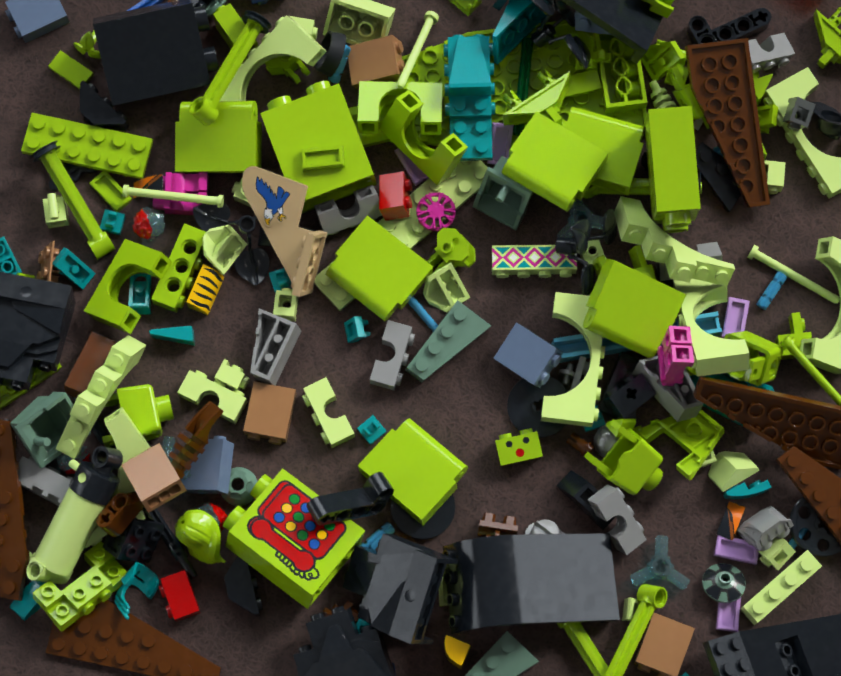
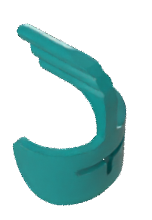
[115,562,159,620]

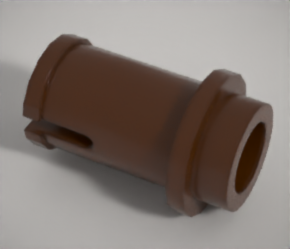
[566,432,595,457]

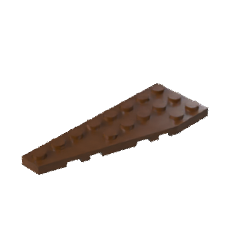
[685,38,770,208]
[46,589,221,676]

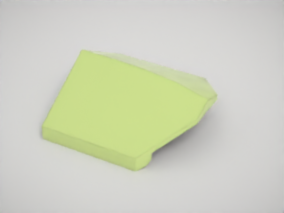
[202,225,247,275]
[423,262,470,313]
[708,451,759,492]

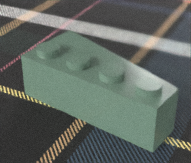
[405,300,491,383]
[465,631,539,676]

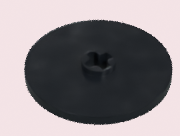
[507,377,567,438]
[391,494,455,539]

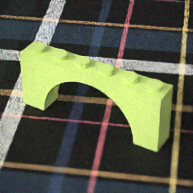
[220,15,327,101]
[763,67,841,199]
[800,236,841,374]
[673,278,749,377]
[541,292,605,427]

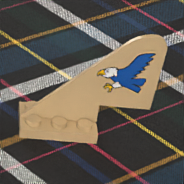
[242,166,327,297]

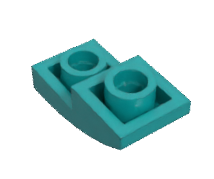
[0,236,22,275]
[723,480,772,499]
[10,580,57,621]

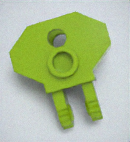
[264,56,310,84]
[427,228,475,272]

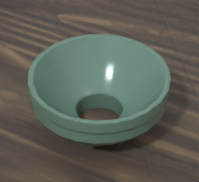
[221,467,258,506]

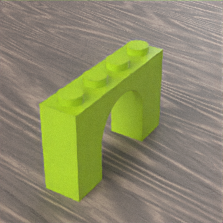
[357,81,443,135]
[379,90,468,186]
[84,239,172,334]

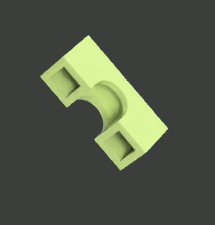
[177,370,247,424]
[302,377,355,448]

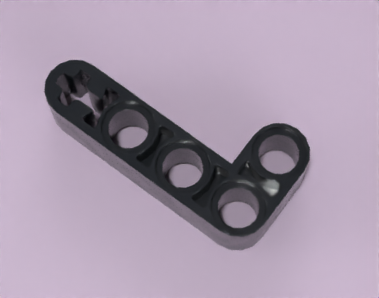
[687,8,771,45]
[306,472,394,526]

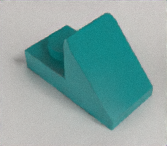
[52,247,96,290]

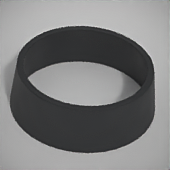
[315,31,346,77]

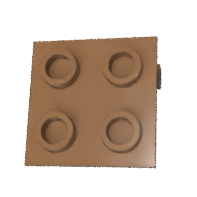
[36,241,59,283]

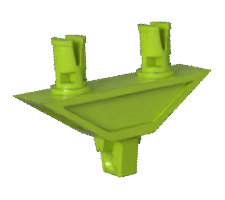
[813,7,841,69]
[502,68,572,126]

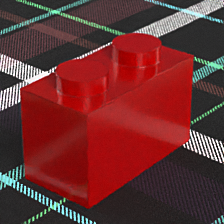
[379,171,412,221]
[159,570,201,622]

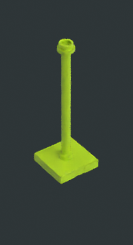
[780,335,841,406]

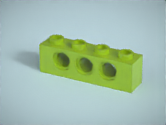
[151,223,206,313]

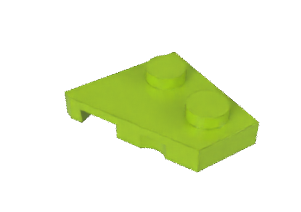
[641,41,685,81]

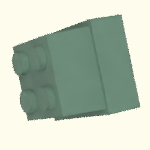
[473,156,534,230]
[10,392,91,468]

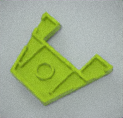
[633,410,724,481]

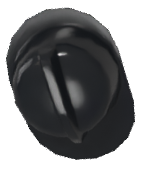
[812,102,841,140]

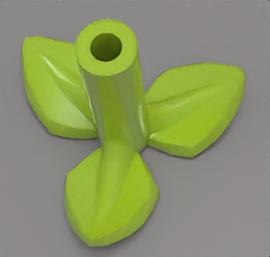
[73,30,101,59]

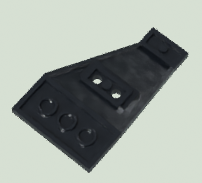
[703,614,841,676]

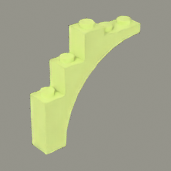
[614,196,735,286]
[56,335,146,459]
[85,407,150,548]

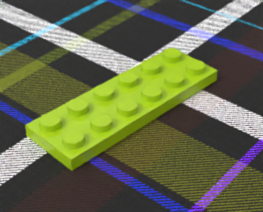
[21,113,153,179]

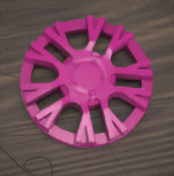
[416,192,456,231]

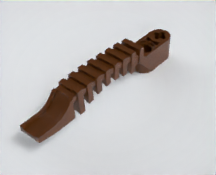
[96,401,224,537]

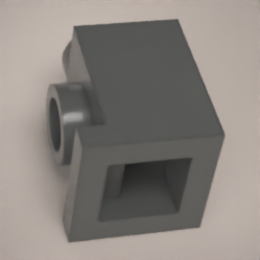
[783,97,816,131]

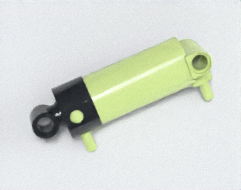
[26,446,123,584]

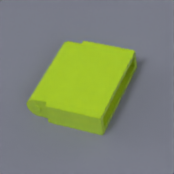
[175,101,262,173]
[561,107,644,195]
[501,111,608,212]
[325,215,433,321]
[583,259,686,358]
[358,418,468,526]

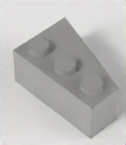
[250,309,301,386]
[633,356,703,422]
[18,456,72,506]

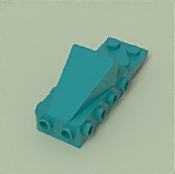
[444,34,495,161]

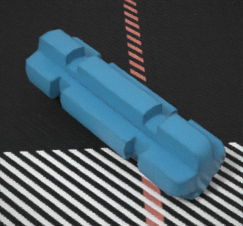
[328,44,351,83]
[757,272,787,310]
[359,522,395,550]

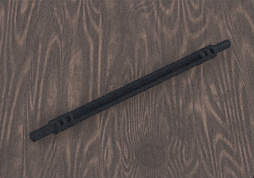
[73,397,198,580]

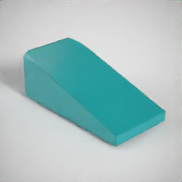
[128,273,151,315]
[149,326,195,346]

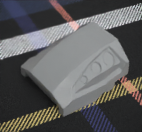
[736,506,794,551]

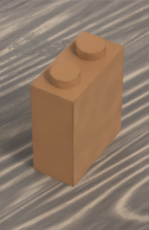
[348,35,405,90]
[243,381,297,445]
[121,443,187,513]
[634,613,695,676]

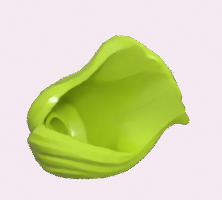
[175,509,226,564]

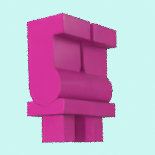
[153,172,209,215]
[657,326,694,386]

